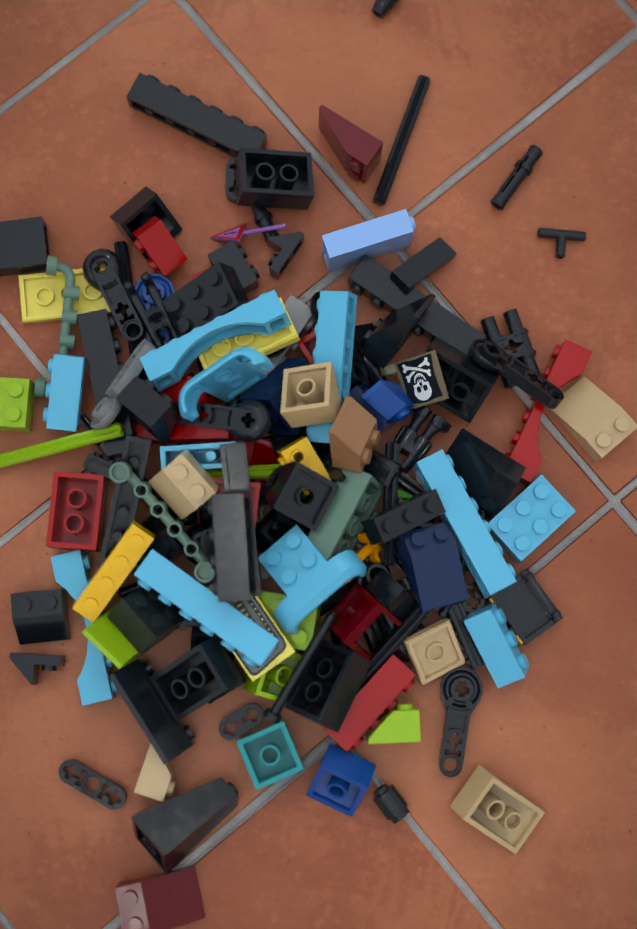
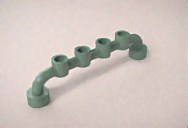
[34,255,80,398]
[109,461,216,583]

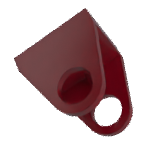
[331,582,402,661]

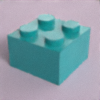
[236,719,304,790]

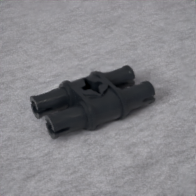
[480,309,541,389]

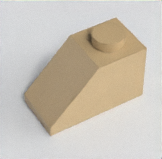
[134,743,176,802]

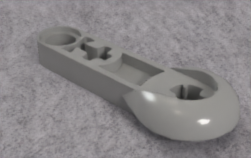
[91,339,156,429]

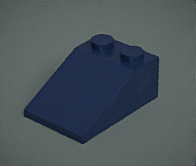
[396,522,469,613]

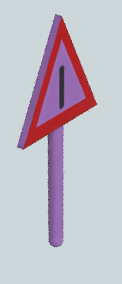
[210,223,286,242]

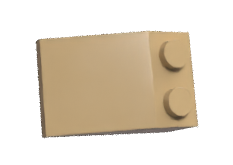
[547,376,637,462]
[450,765,545,854]

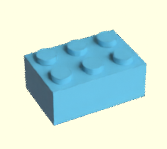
[488,474,576,563]

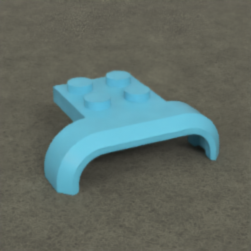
[178,347,274,422]
[258,525,366,634]

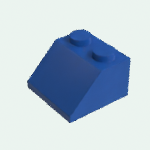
[306,743,376,817]

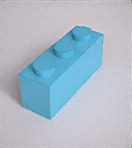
[43,353,86,432]
[160,441,240,470]
[464,602,529,688]

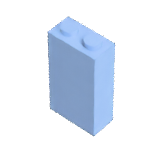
[321,209,416,272]

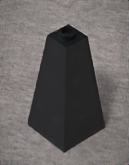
[132,777,238,874]

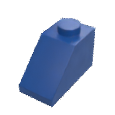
[362,380,415,422]

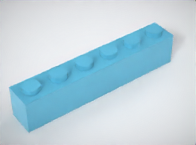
[306,291,358,444]
[413,449,517,599]
[134,549,280,667]

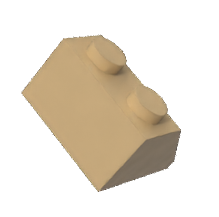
[280,362,341,428]
[148,449,220,520]

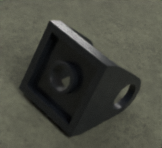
[264,461,339,531]

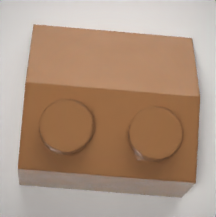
[329,396,381,473]

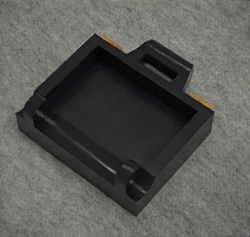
[489,569,563,645]

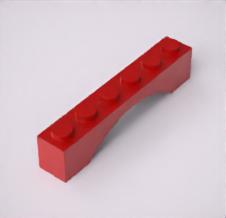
[505,339,592,486]

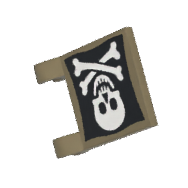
[380,350,449,409]

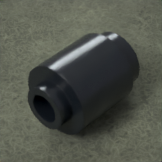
[373,783,409,824]

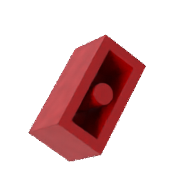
[132,216,188,276]

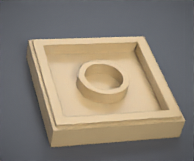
[403,618,466,685]

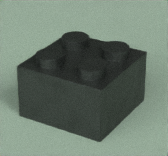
[108,587,185,655]

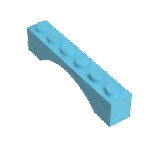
[140,290,292,392]
[51,550,118,706]

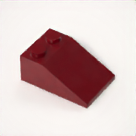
[319,105,383,183]
[115,865,205,929]

